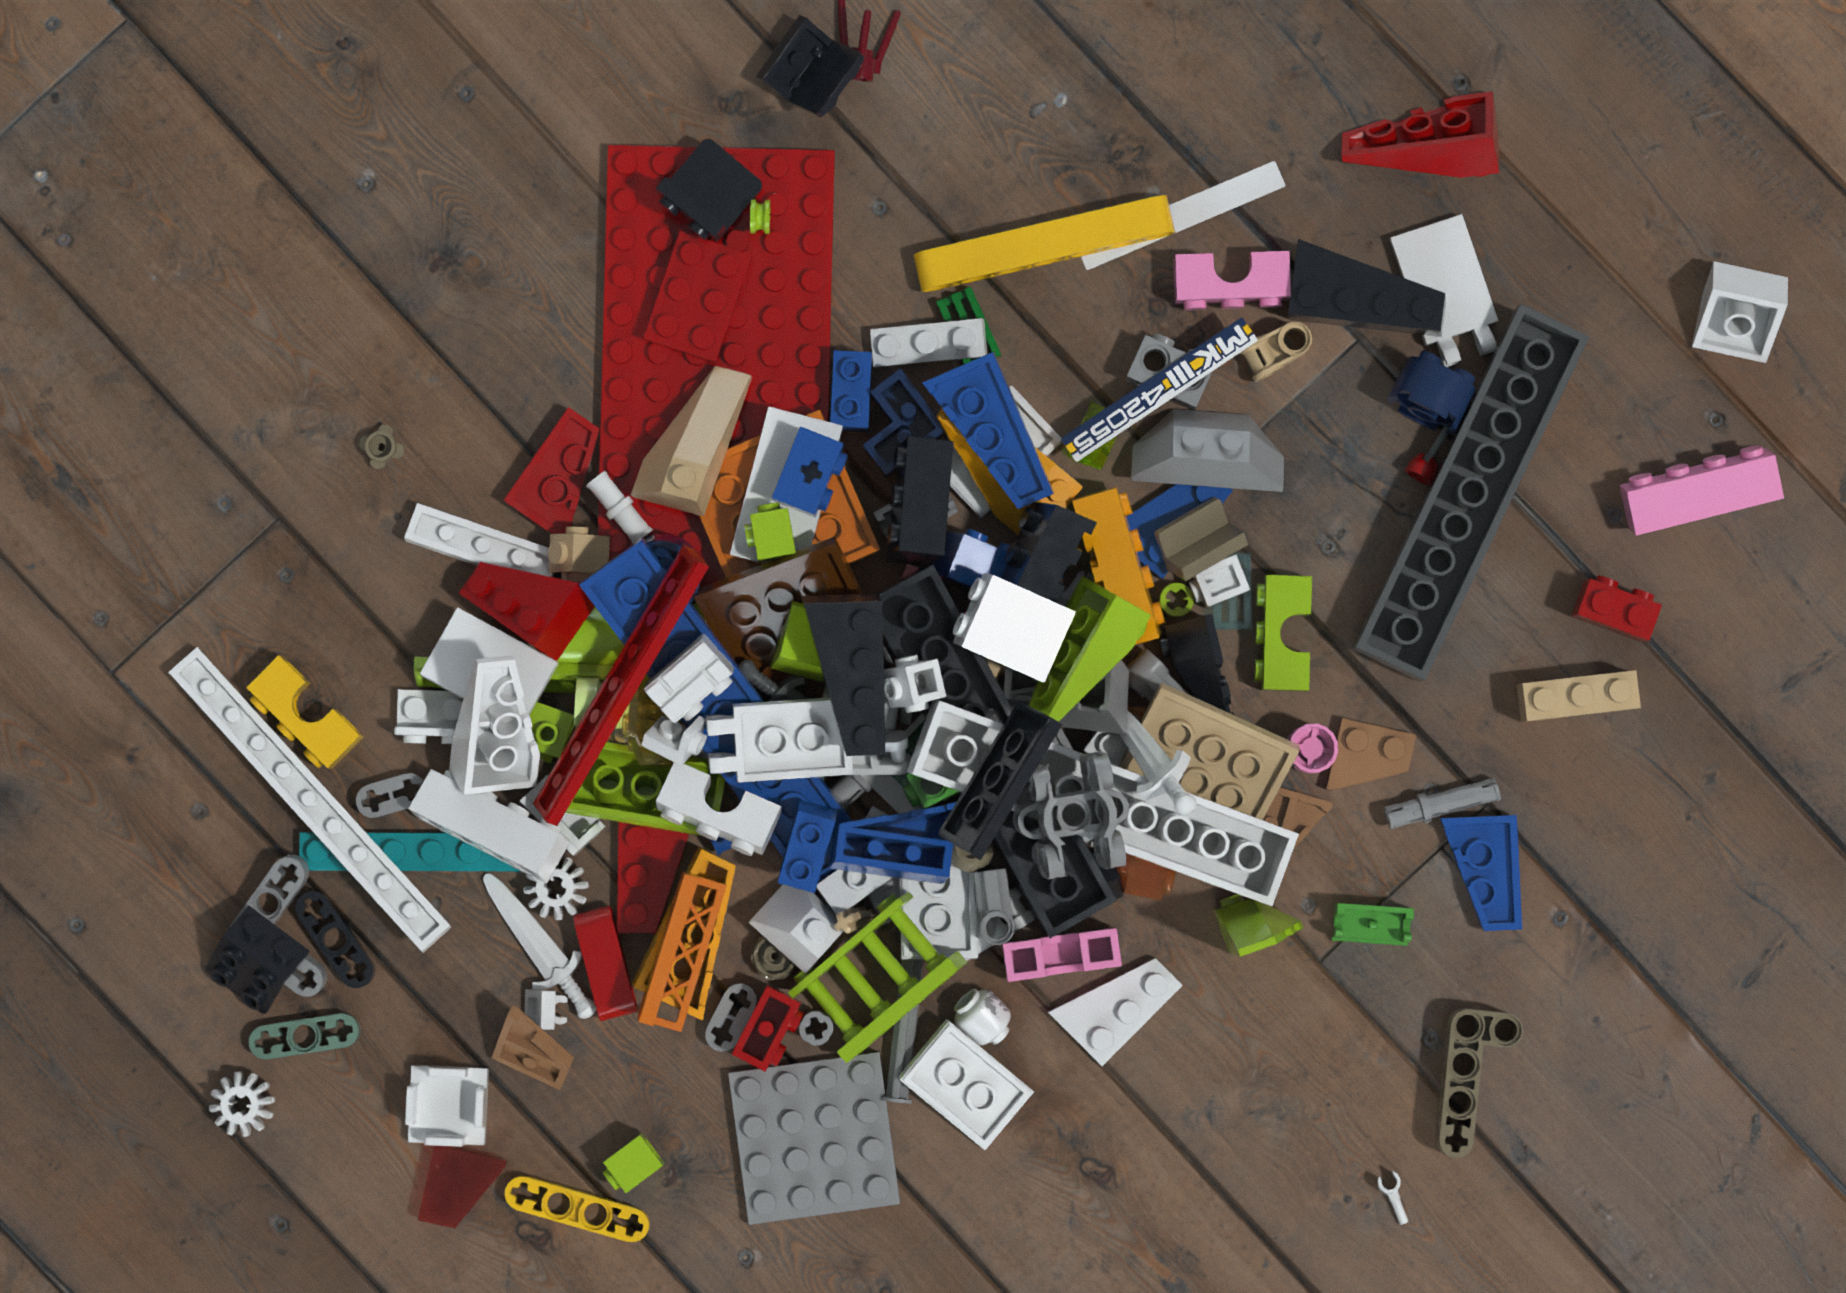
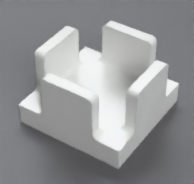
[405,1065,489,1147]

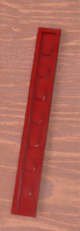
[533,545,709,826]

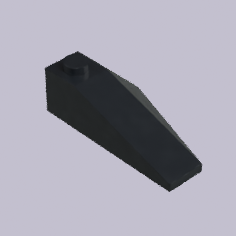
[1158,613,1235,716]

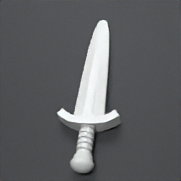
[1120,710,1196,815]
[483,873,596,1019]

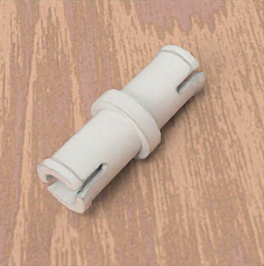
[586,471,653,544]

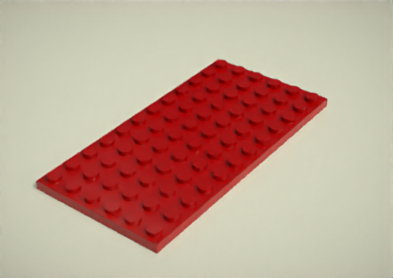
[598,145,835,601]

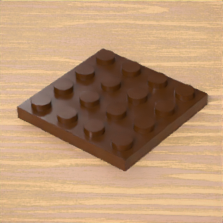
[694,537,896,702]

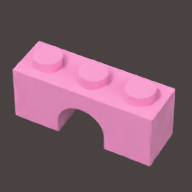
[1173,251,1291,311]
[1002,927,1122,982]

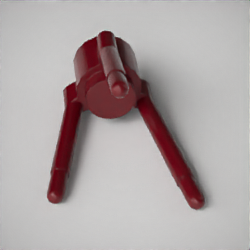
[837,0,901,82]

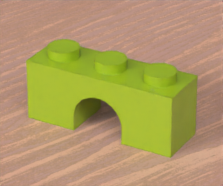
[1254,575,1312,692]

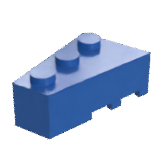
[933,528,1064,589]
[829,802,956,884]

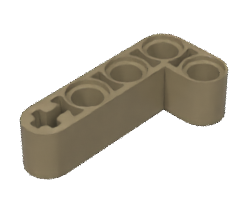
[1435,1008,1523,1158]

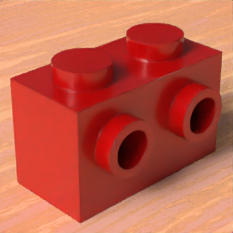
[1571,575,1662,643]
[732,984,805,1072]

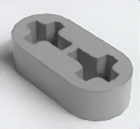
[356,773,425,818]
[705,983,758,1052]

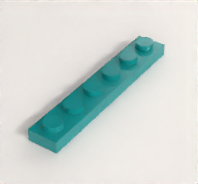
[299,832,522,872]

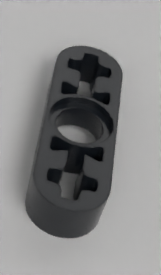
[295,891,376,988]

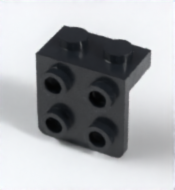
[756,15,864,117]
[656,139,762,243]
[205,906,310,1014]

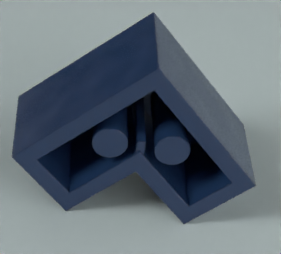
[863,368,945,479]

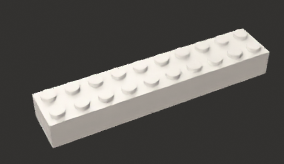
[907,700,1299,906]

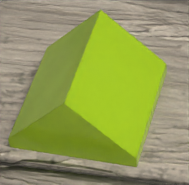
[771,601,825,683]

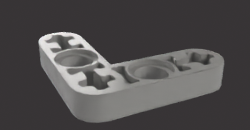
[230,854,327,997]

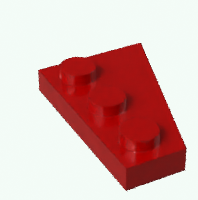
[503,407,600,534]
[617,822,690,933]

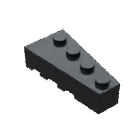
[801,593,885,756]

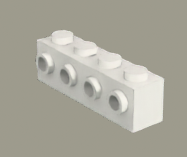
[408,769,569,884]

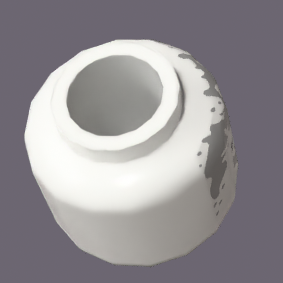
[954,989,1011,1046]

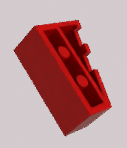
[459,562,595,662]

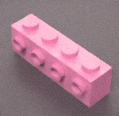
[1619,445,1784,536]

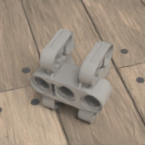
[1013,751,1129,880]

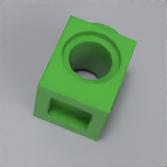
[902,773,960,809]

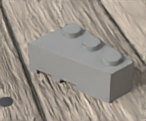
[1004,660,1129,735]

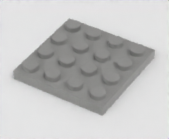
[728,1051,900,1225]

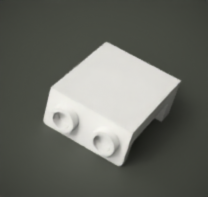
[953,572,1075,682]

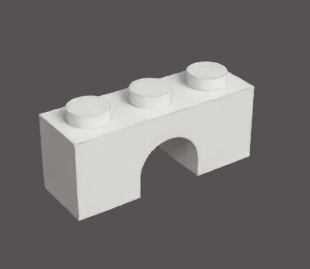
[656,762,781,856]

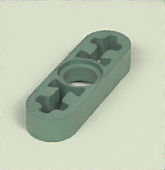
[249,1013,361,1060]

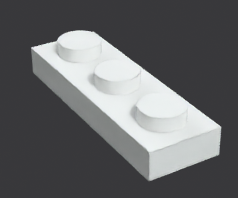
[870,318,987,368]

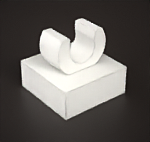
[524,989,568,1030]

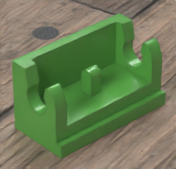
[1331,903,1414,946]

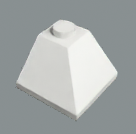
[748,885,844,974]

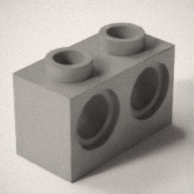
[1125,333,1212,411]

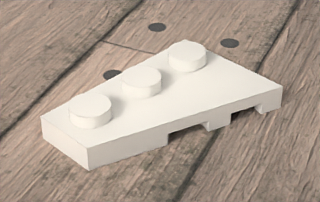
[1048,958,1183,1066]

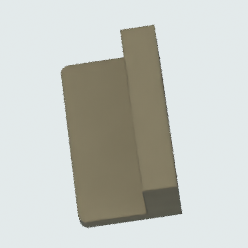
[1155,497,1248,581]

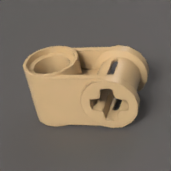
[1239,322,1312,383]

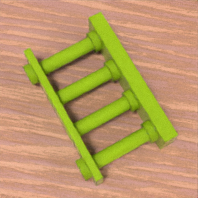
[788,892,968,1064]

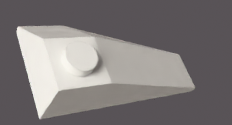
[449,656,540,795]

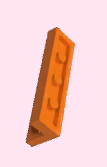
[637,871,727,1032]

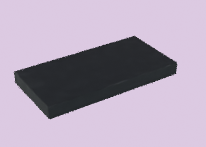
[938,701,1063,860]

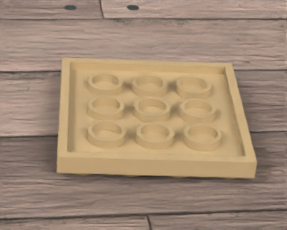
[1118,682,1300,820]

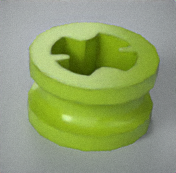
[750,199,771,234]
[1159,583,1194,617]

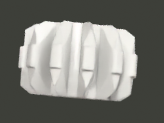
[523,857,589,920]
[209,1071,276,1137]

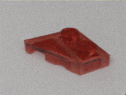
[418,1146,508,1229]

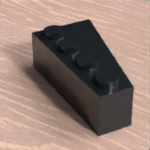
[1288,239,1446,337]
[1001,502,1097,602]

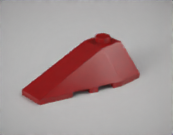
[1341,91,1499,178]

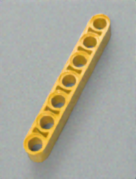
[913,195,1176,292]

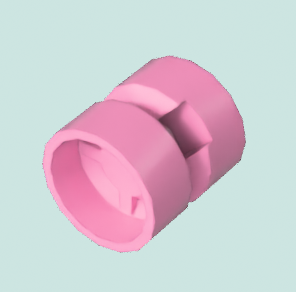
[1287,723,1338,774]

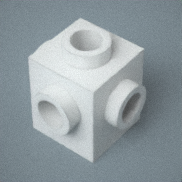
[884,655,946,713]

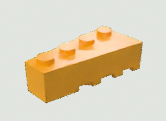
[1072,486,1166,645]
[632,846,736,1021]

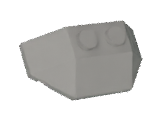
[1131,409,1284,492]

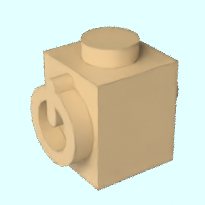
[548,527,610,583]

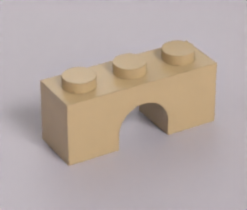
[1516,670,1641,722]

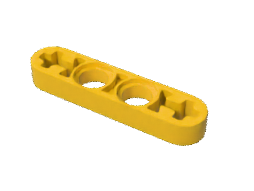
[505,1175,650,1242]

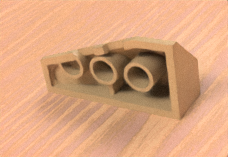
[631,366,752,516]

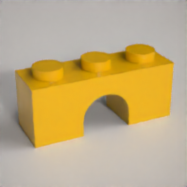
[246,655,364,769]

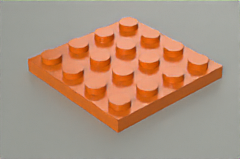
[699,410,880,578]

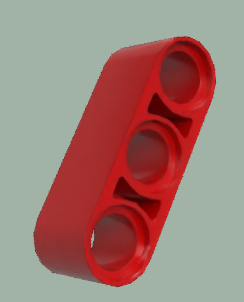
[573,905,638,1022]

